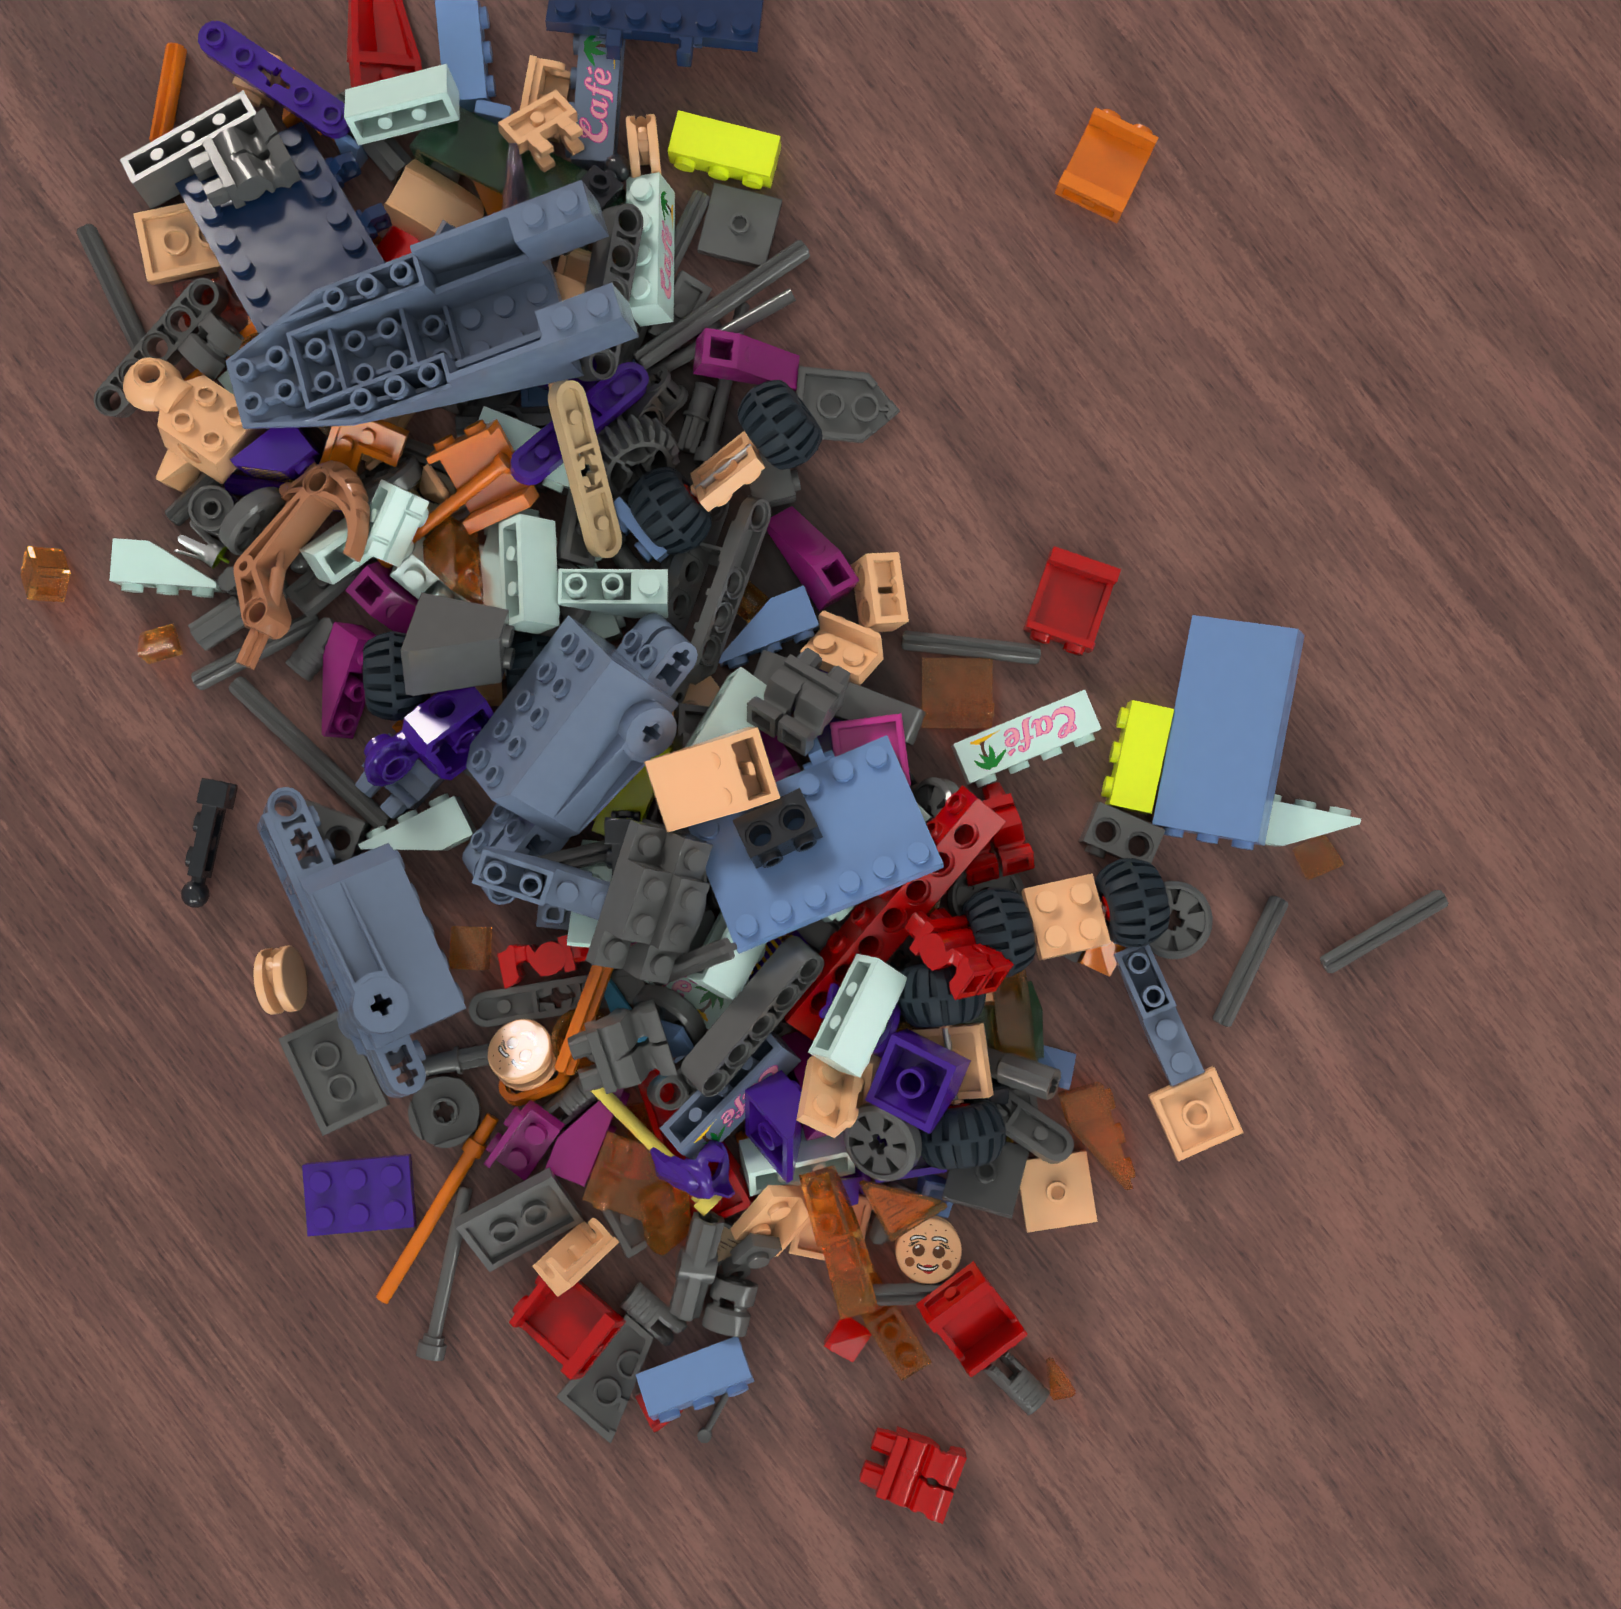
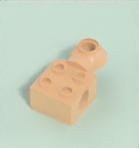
[123,358,266,484]

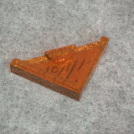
[859,1180,948,1242]

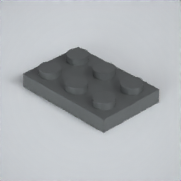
[278,1011,390,1136]
[454,1167,584,1272]

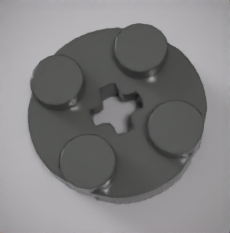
[408,1075,482,1148]

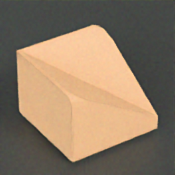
[156,449,201,493]

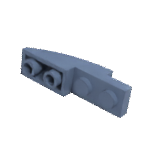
[472,847,610,920]
[1113,944,1205,1086]

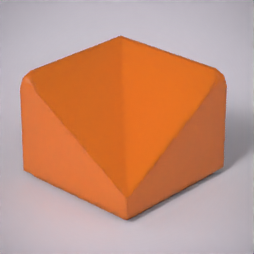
[1077,942,1126,977]

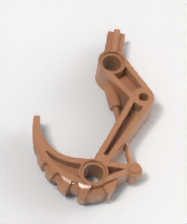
[233,460,370,670]

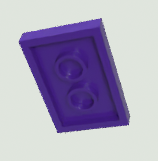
[302,1154,417,1236]

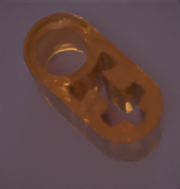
[641,1181,691,1255]

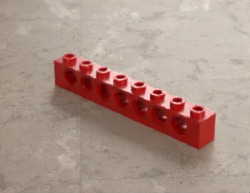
[784,785,1006,1041]

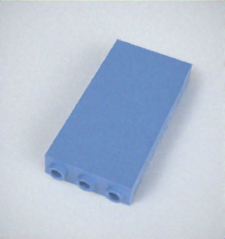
[1152,615,1305,850]

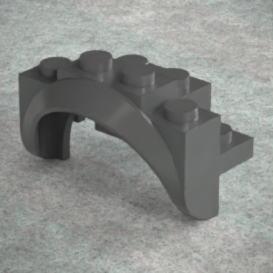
[586,818,713,984]

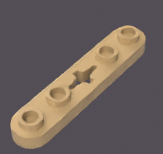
[548,380,622,558]

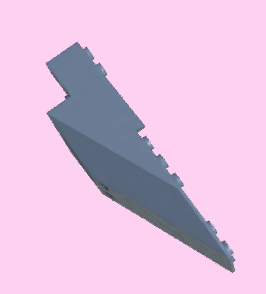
[226,180,639,429]

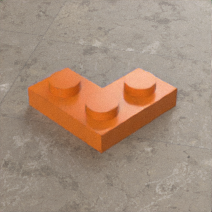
[320,420,410,474]

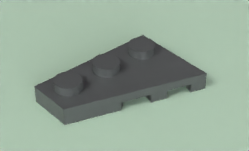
[557,1313,654,1444]

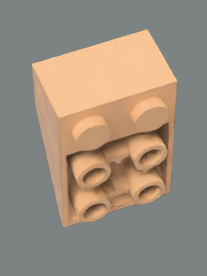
[644,727,780,832]

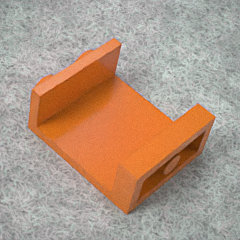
[1055,107,1159,223]
[426,419,539,535]

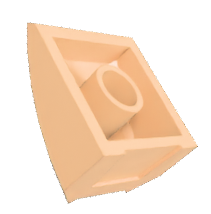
[384,159,484,241]

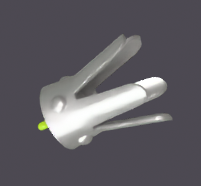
[173,520,230,569]

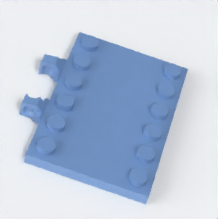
[688,735,944,954]

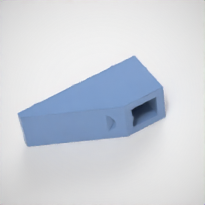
[719,585,819,670]

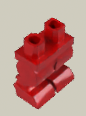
[964,782,1035,887]
[904,908,1014,1000]
[497,935,589,989]
[859,1426,967,1524]

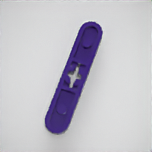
[198,21,350,139]
[510,362,649,485]

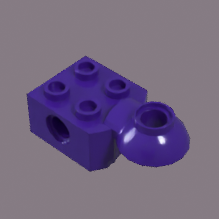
[364,687,494,787]

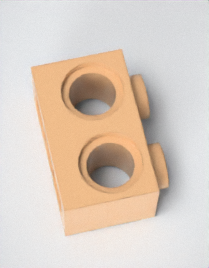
[851,552,909,632]

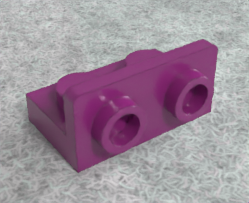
[484,1099,565,1181]

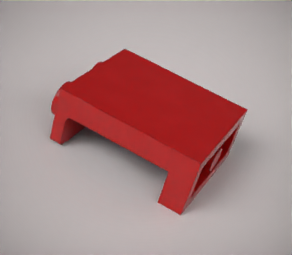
[1023,546,1121,656]
[916,1261,1027,1377]
[509,1275,626,1380]

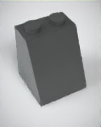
[401,592,515,696]

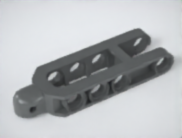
[665,495,771,703]

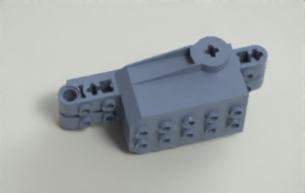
[462,613,698,905]
[257,787,466,1098]

